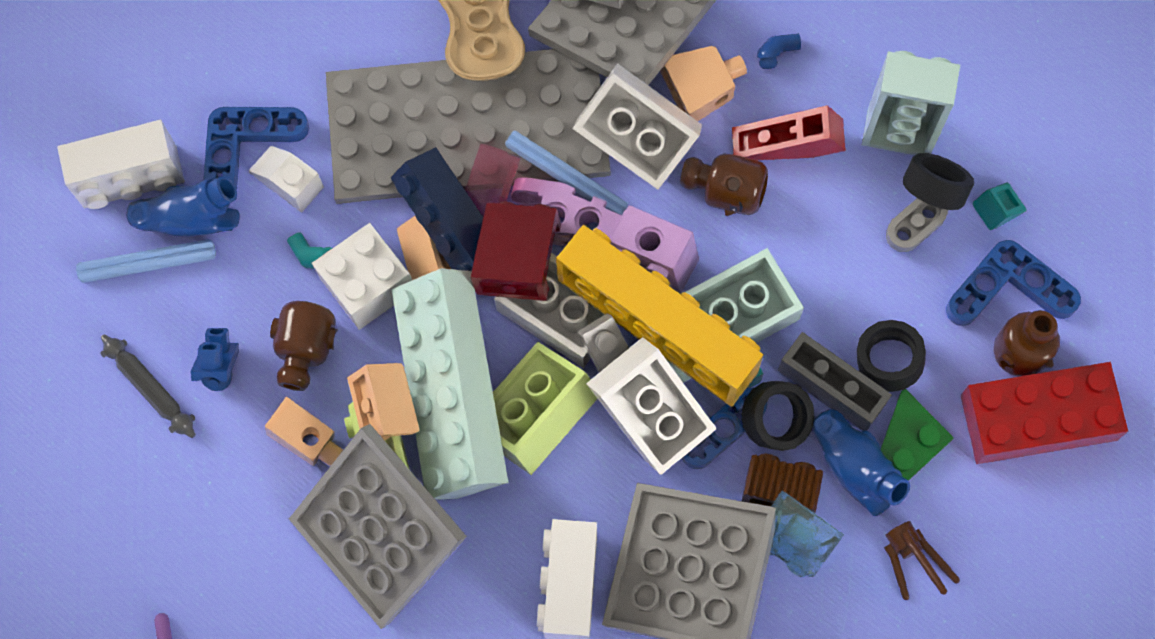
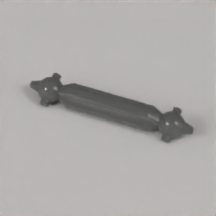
[100,334,196,438]

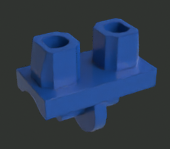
[190,328,239,391]

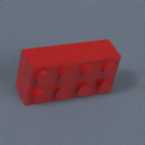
[960,361,1129,464]

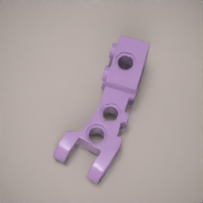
[511,178,699,294]

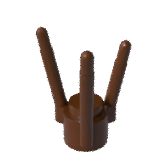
[884,521,960,600]

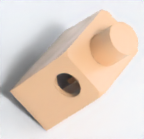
[660,46,747,121]
[265,396,344,466]

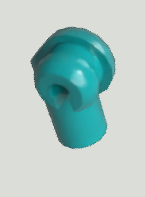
[287,232,332,269]

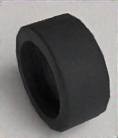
[903,153,974,210]
[857,320,926,392]
[741,381,815,451]

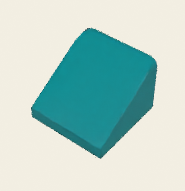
[973,182,1027,230]

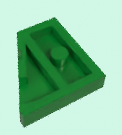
[880,389,954,481]

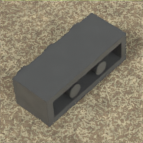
[777,332,892,431]

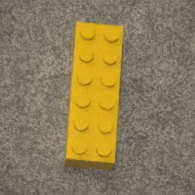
[556,224,764,407]

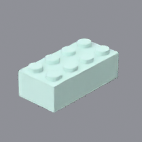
[861,51,960,155]
[667,248,804,383]

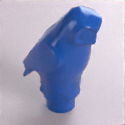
[126,176,240,236]
[813,409,910,516]

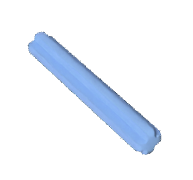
[505,131,628,215]
[76,239,216,283]

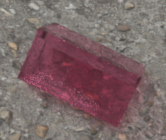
[465,143,521,217]

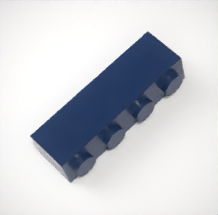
[390,147,484,271]

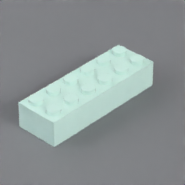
[391,268,509,500]

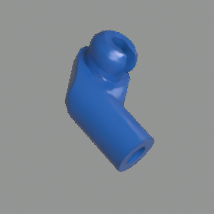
[757,33,801,69]

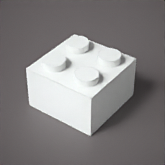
[312,222,412,330]

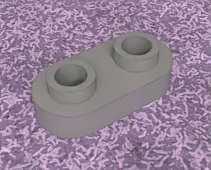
[886,198,948,252]

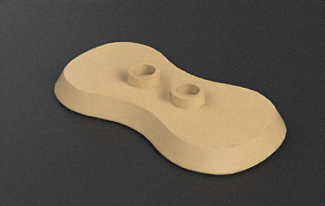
[438,0,525,81]

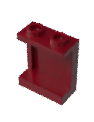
[470,201,561,301]

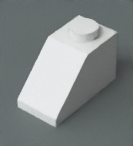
[249,146,324,213]

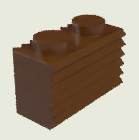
[741,453,823,522]

